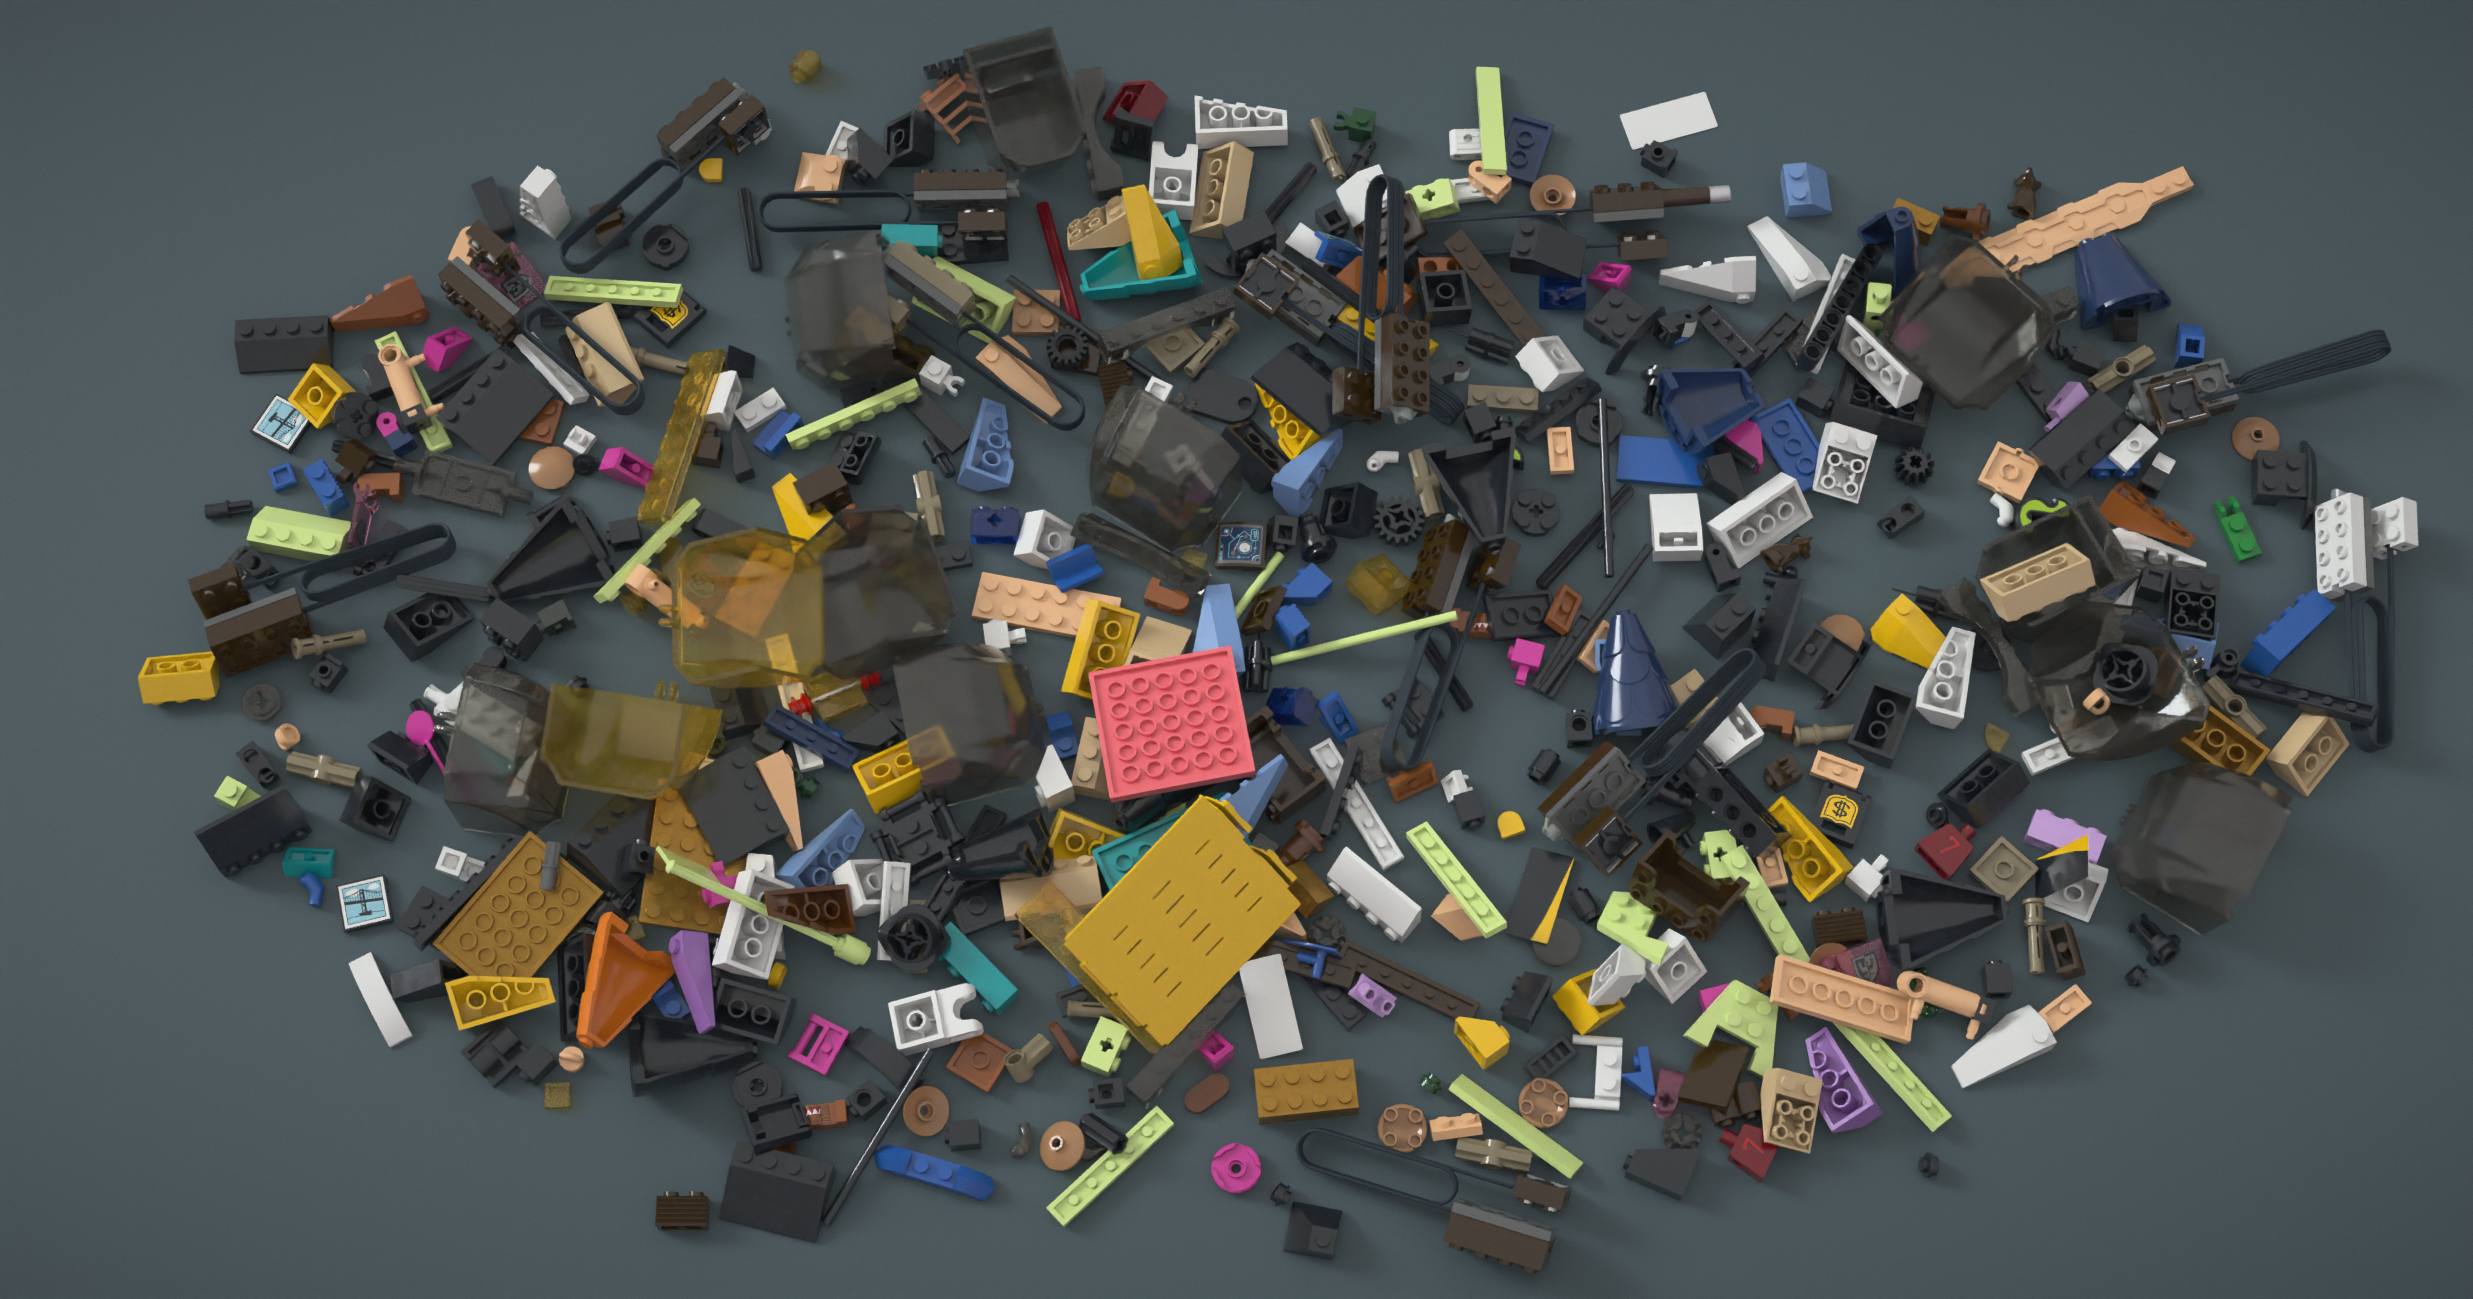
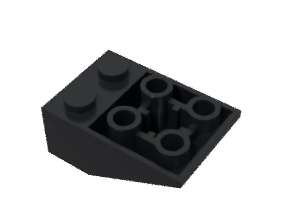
[2164,568,2220,640]

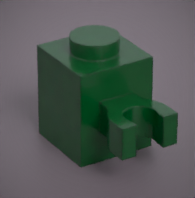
[1334,107,1376,142]

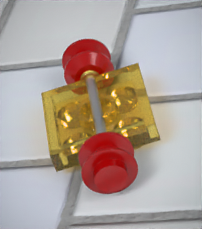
[788,664,881,723]

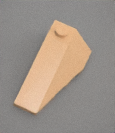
[975,335,1062,425]
[755,750,803,853]

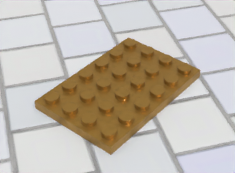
[638,781,748,936]
[432,831,605,977]

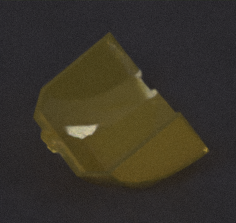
[659,526,825,688]
[540,680,723,800]

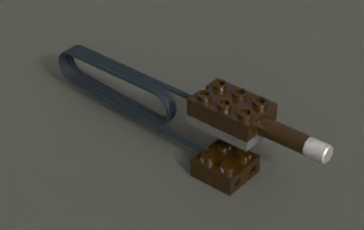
[1414,181,1731,261]

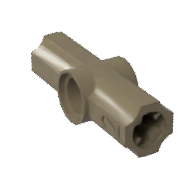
[2086,345,2156,394]
[1408,448,1445,521]
[913,470,946,543]
[2200,675,2267,739]
[286,751,363,789]
[1454,1137,1533,1173]

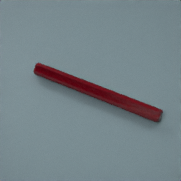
[1036,201,1081,322]

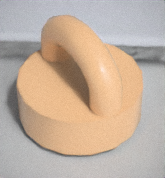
[2083,688,2110,715]
[275,723,300,751]
[559,1047,585,1072]

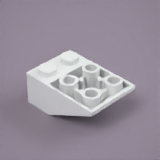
[1812,422,1877,504]
[1649,493,1703,562]
[1704,702,1765,765]

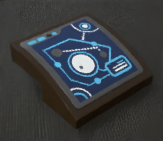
[1215,522,1269,571]

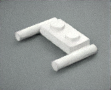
[1569,1034,1623,1111]

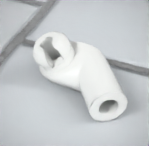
[1366,451,1399,472]
[1990,493,2014,527]

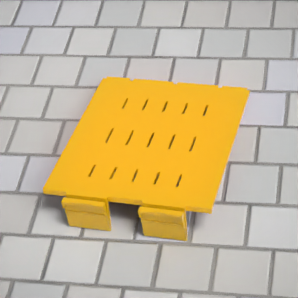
[1064,794,1301,1046]

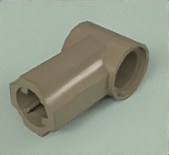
[1004,1033,1053,1083]

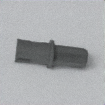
[539,841,561,891]

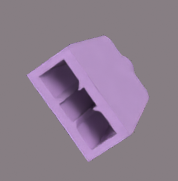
[2044,381,2089,432]

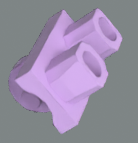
[1348,974,1397,1018]

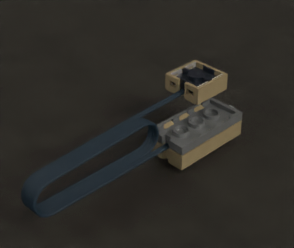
[861,240,1085,431]

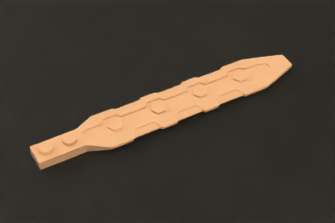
[1937,166,2194,289]

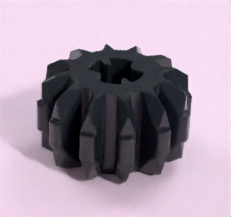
[1893,446,1935,487]

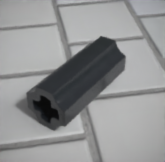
[1078,1112,1129,1155]

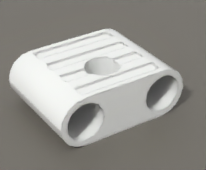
[1449,129,1482,160]

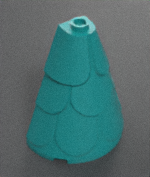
[1079,209,1203,301]

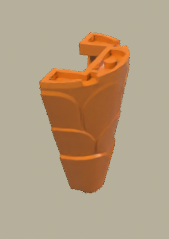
[576,912,675,1049]

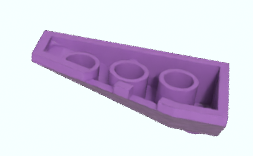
[669,930,715,1035]
[1805,1027,1883,1133]

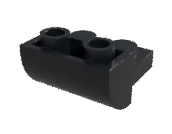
[827,431,882,485]

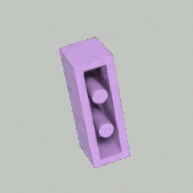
[2023,809,2107,864]

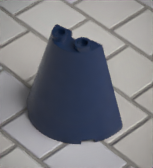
[2074,232,2171,330]
[1657,368,1765,454]

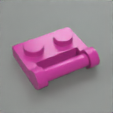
[787,1013,850,1077]

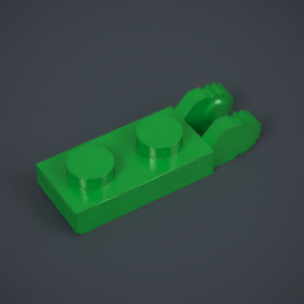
[2214,496,2262,563]

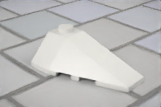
[1747,216,1832,302]
[1658,256,1756,304]
[2105,528,2206,572]
[1916,627,1976,729]
[1951,1005,2057,1089]

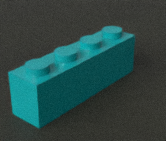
[937,922,1020,1016]

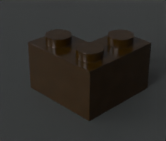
[793,461,853,515]

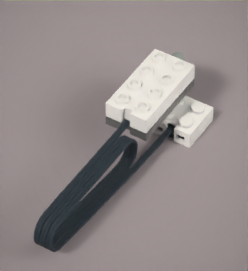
[2315,489,2418,753]

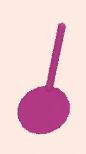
[406,710,450,780]

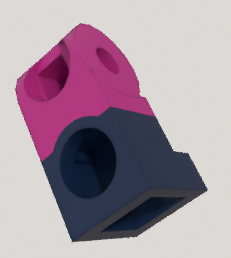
[376,412,418,458]

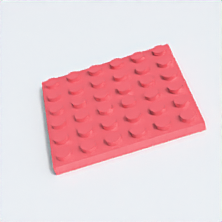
[1088,646,1256,803]

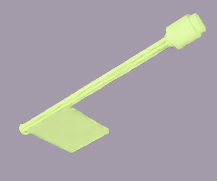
[656,845,871,965]

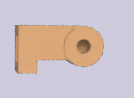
[1468,161,1512,204]
[447,226,476,270]

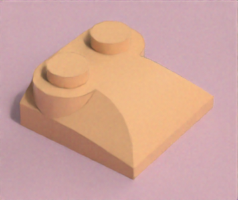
[794,152,847,205]

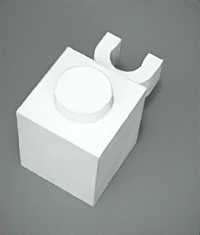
[919,355,965,397]
[983,619,1027,659]
[1844,854,1889,902]

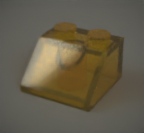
[1344,554,1411,616]

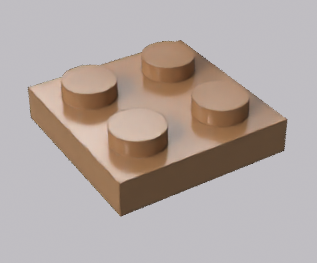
[1012,290,1061,336]

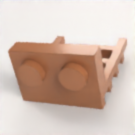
[917,73,991,144]

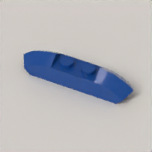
[874,1145,994,1201]

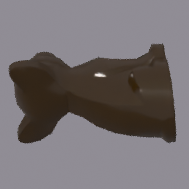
[2007,167,2041,219]
[1760,533,1813,574]

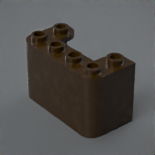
[1237,705,1327,824]
[1628,829,1750,943]

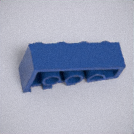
[2240,589,2336,677]

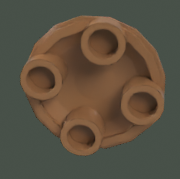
[529,446,575,490]
[1820,615,1865,651]
[1518,1078,1568,1128]
[1377,1104,1427,1153]

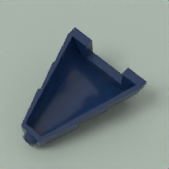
[1857,207,1923,310]
[1591,609,1680,737]

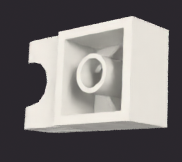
[1149,141,1198,220]
[888,983,984,1056]

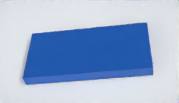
[1749,397,1820,494]
[1616,435,1714,489]

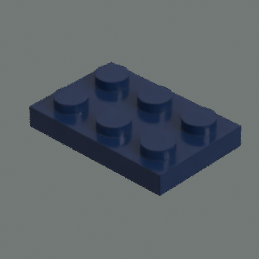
[1498,112,1554,186]

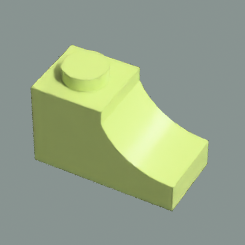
[214,776,261,811]

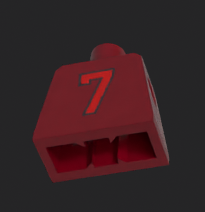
[1914,823,1976,881]
[1719,1124,1779,1183]

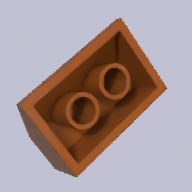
[1336,256,1419,316]

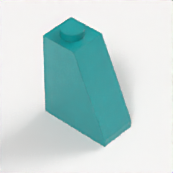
[881,224,942,265]

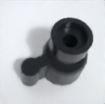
[2203,647,2240,682]

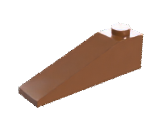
[329,274,430,332]
[2096,480,2197,548]

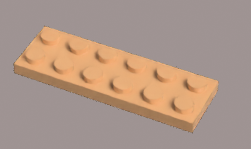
[972,572,1122,638]
[1770,955,1915,1044]

